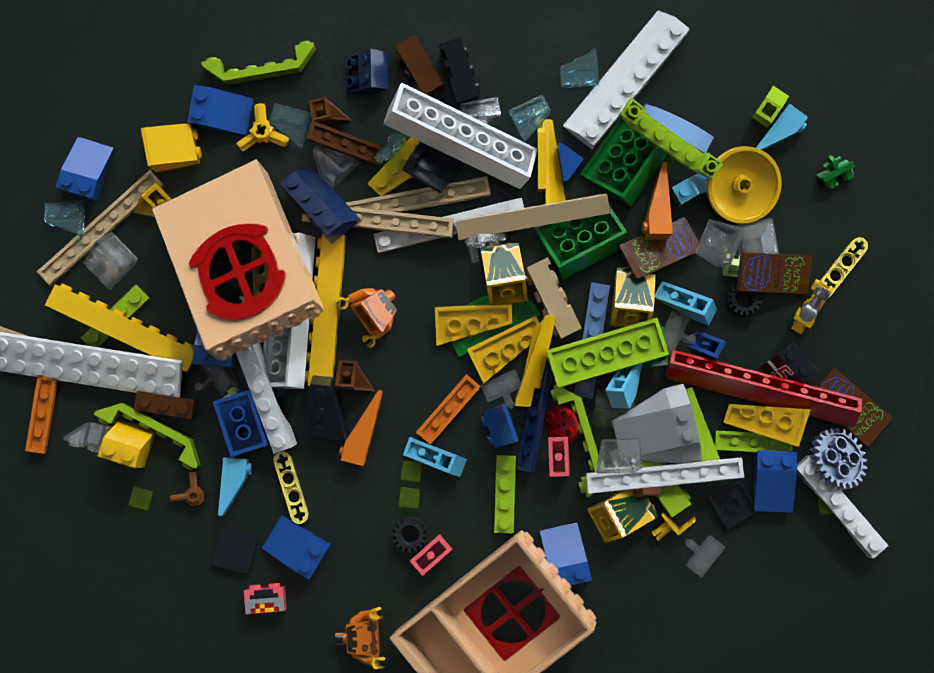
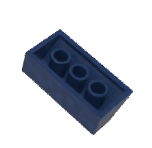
[280,168,361,244]

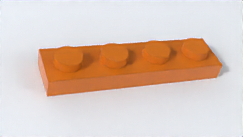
[416,374,481,445]
[25,375,58,454]

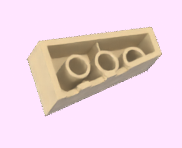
[525,257,582,340]

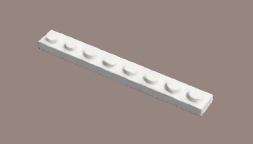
[374,198,524,253]
[586,457,744,493]

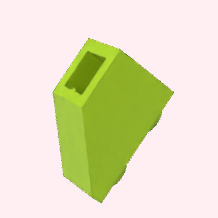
[752,86,789,128]

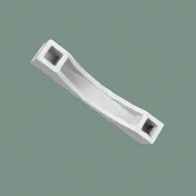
[236,343,297,454]
[797,456,888,558]

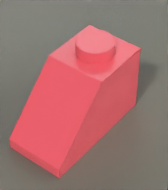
[548,437,570,477]

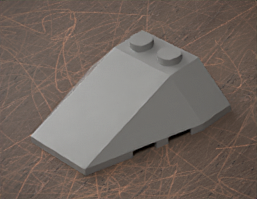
[612,384,702,464]

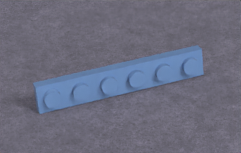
[574,282,610,399]

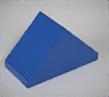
[557,143,583,184]
[687,330,726,360]

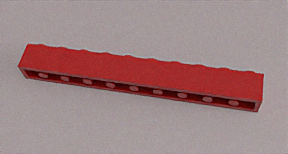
[665,350,862,428]

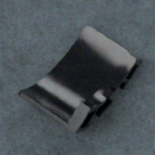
[402,142,462,194]

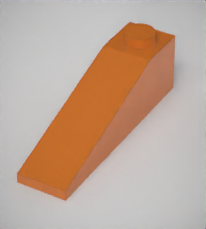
[642,162,673,240]
[339,390,383,466]

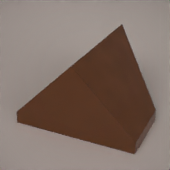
[309,96,352,126]
[335,360,375,391]

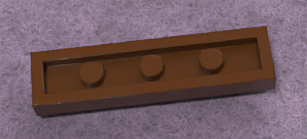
[306,121,383,166]

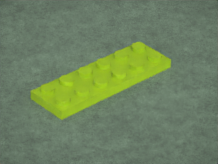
[546,318,669,389]

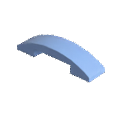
[644,104,714,153]

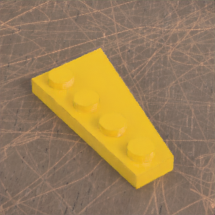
[367,137,420,196]
[435,304,512,346]
[467,316,539,384]
[723,404,811,447]

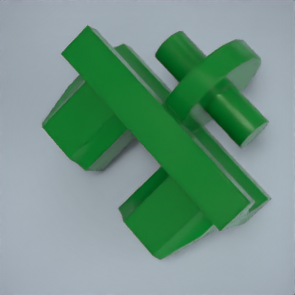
[816,155,855,189]

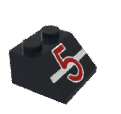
[759,341,818,383]

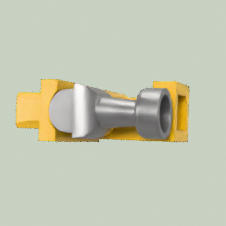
[792,279,833,334]

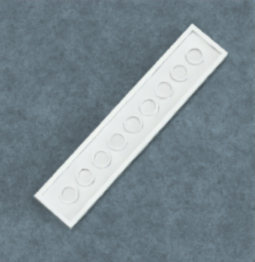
[0,332,183,397]

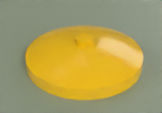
[706,146,782,223]

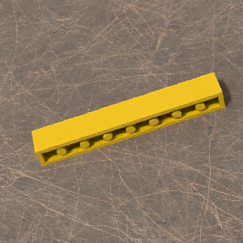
[305,235,346,386]
[45,283,194,373]

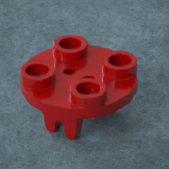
[545,406,578,443]

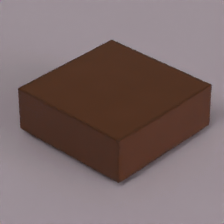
[634,487,661,499]

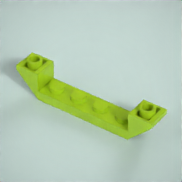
[201,41,316,85]
[619,98,724,180]
[550,384,603,497]
[94,403,201,470]

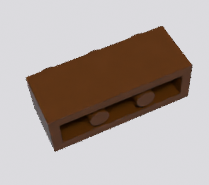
[395,35,444,96]
[134,391,198,419]

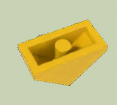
[133,183,172,217]

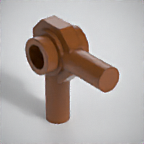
[170,472,205,506]

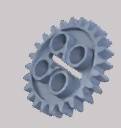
[810,427,867,491]

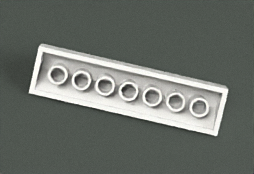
[563,11,689,150]
[383,83,537,189]
[263,233,316,389]

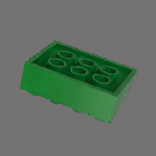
[580,116,667,207]
[534,192,629,280]

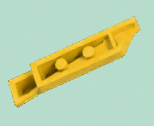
[537,120,566,204]
[514,315,556,407]

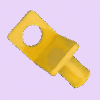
[651,511,696,541]

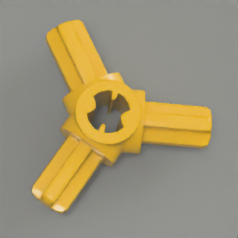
[237,103,289,151]

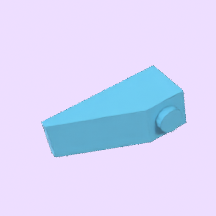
[756,104,808,151]
[669,174,707,208]
[654,281,717,326]
[605,363,643,409]
[403,437,467,477]
[218,457,252,516]

